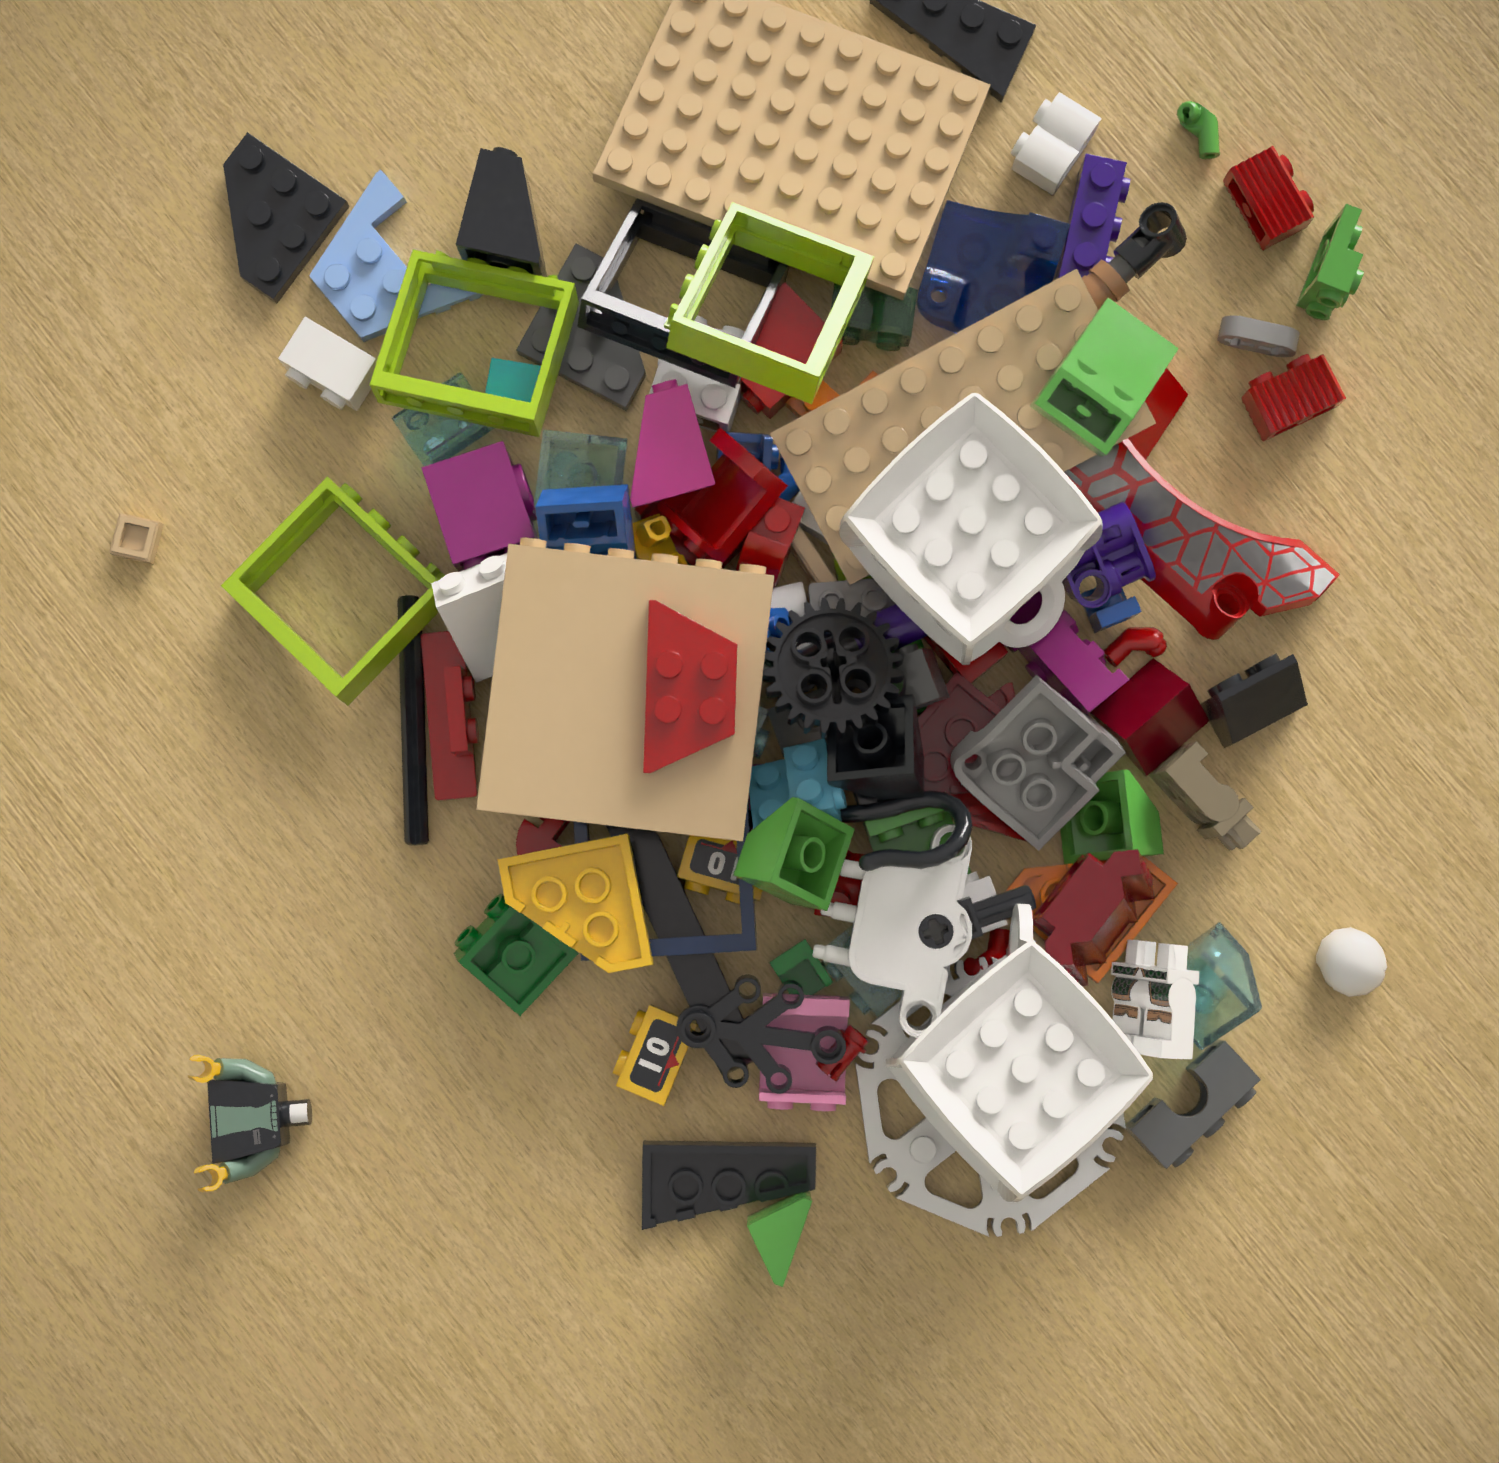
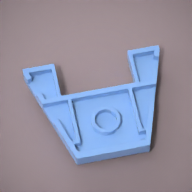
[309,170,484,342]

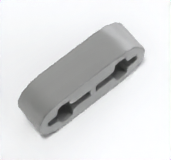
[1218,315,1300,357]

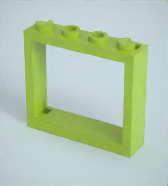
[664,202,874,404]
[369,249,579,437]
[221,476,445,706]

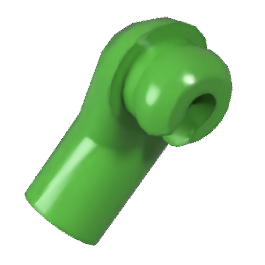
[1177,101,1220,159]

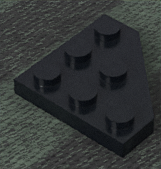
[223,132,349,304]

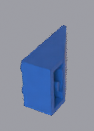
[535,484,636,559]

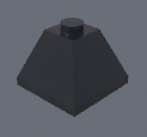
[827,694,925,800]

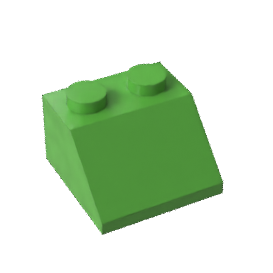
[733,797,855,911]

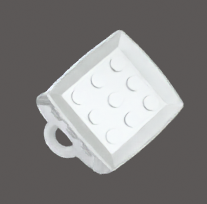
[839,393,1103,665]
[885,904,1153,1202]

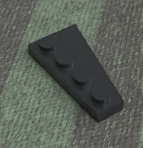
[870,0,1036,103]
[642,1140,816,1230]

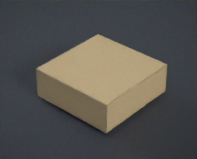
[109,513,164,564]

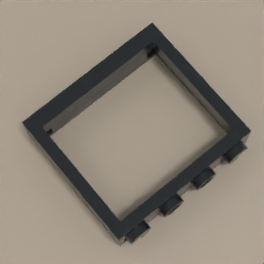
[577,198,790,388]

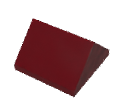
[1089,658,1209,777]

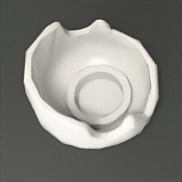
[1316,927,1387,997]

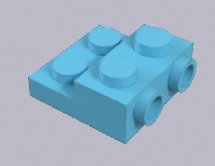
[749,738,847,829]

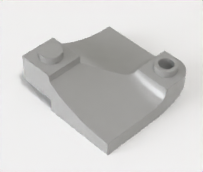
[950,675,1126,851]

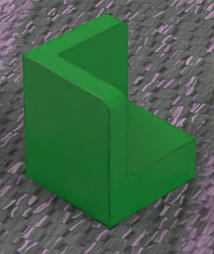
[769,939,833,995]

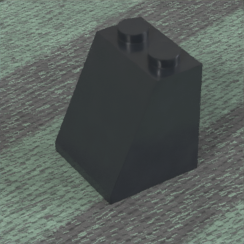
[456,147,547,277]

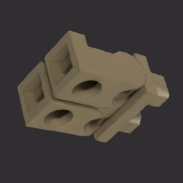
[1149,741,1261,851]

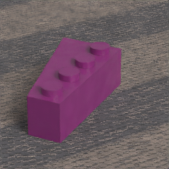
[1005,591,1129,715]

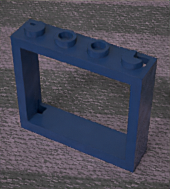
[574,799,757,961]

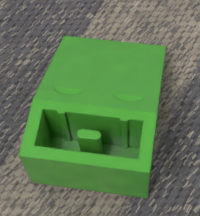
[1030,298,1179,457]

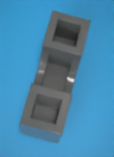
[1125,1039,1261,1169]

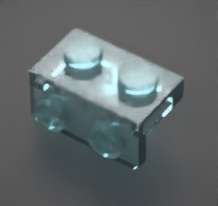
[392,373,495,466]

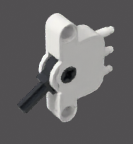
[812,824,1036,1038]

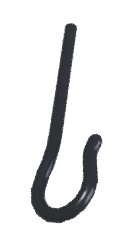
[749,790,973,871]

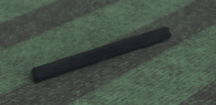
[397,595,429,846]

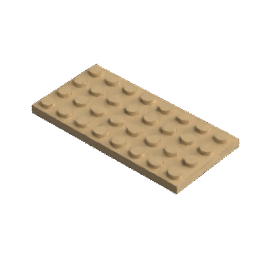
[770,269,1156,585]

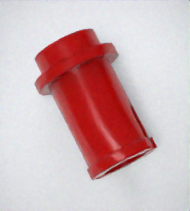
[815,1025,869,1082]

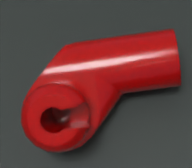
[1103,627,1167,667]
[963,928,1010,976]

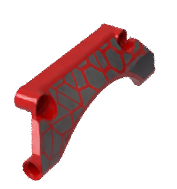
[1064,438,1340,640]

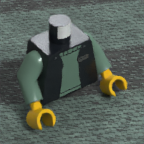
[188,1055,312,1192]

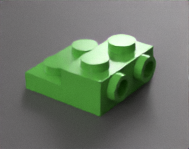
[1296,204,1364,320]

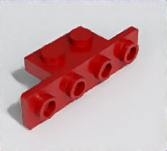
[421,631,479,801]

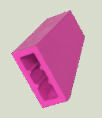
[630,379,715,508]

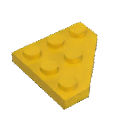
[497,834,654,973]

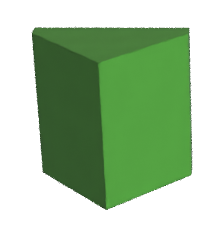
[747,1192,812,1287]

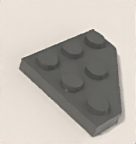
[516,243,646,411]

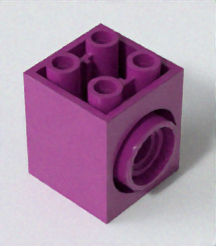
[421,441,538,572]

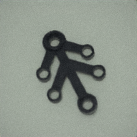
[676,974,846,1094]

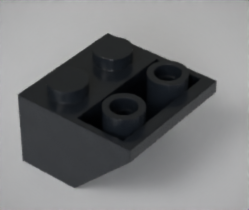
[1201,653,1308,748]

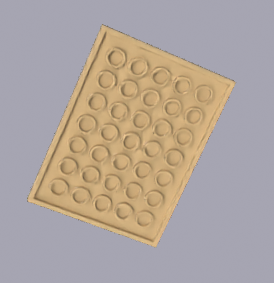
[593,0,991,300]

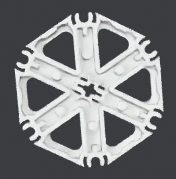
[855,957,1126,1237]

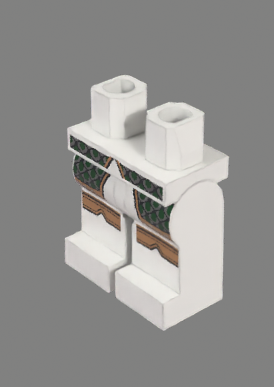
[1111,939,1199,1059]

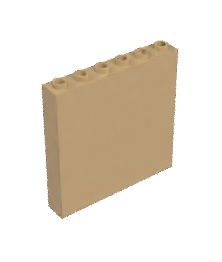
[476,538,774,841]

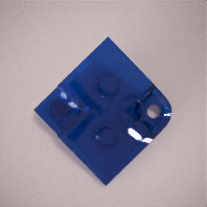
[916,200,1070,333]

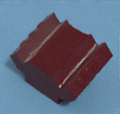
[1032,849,1155,986]

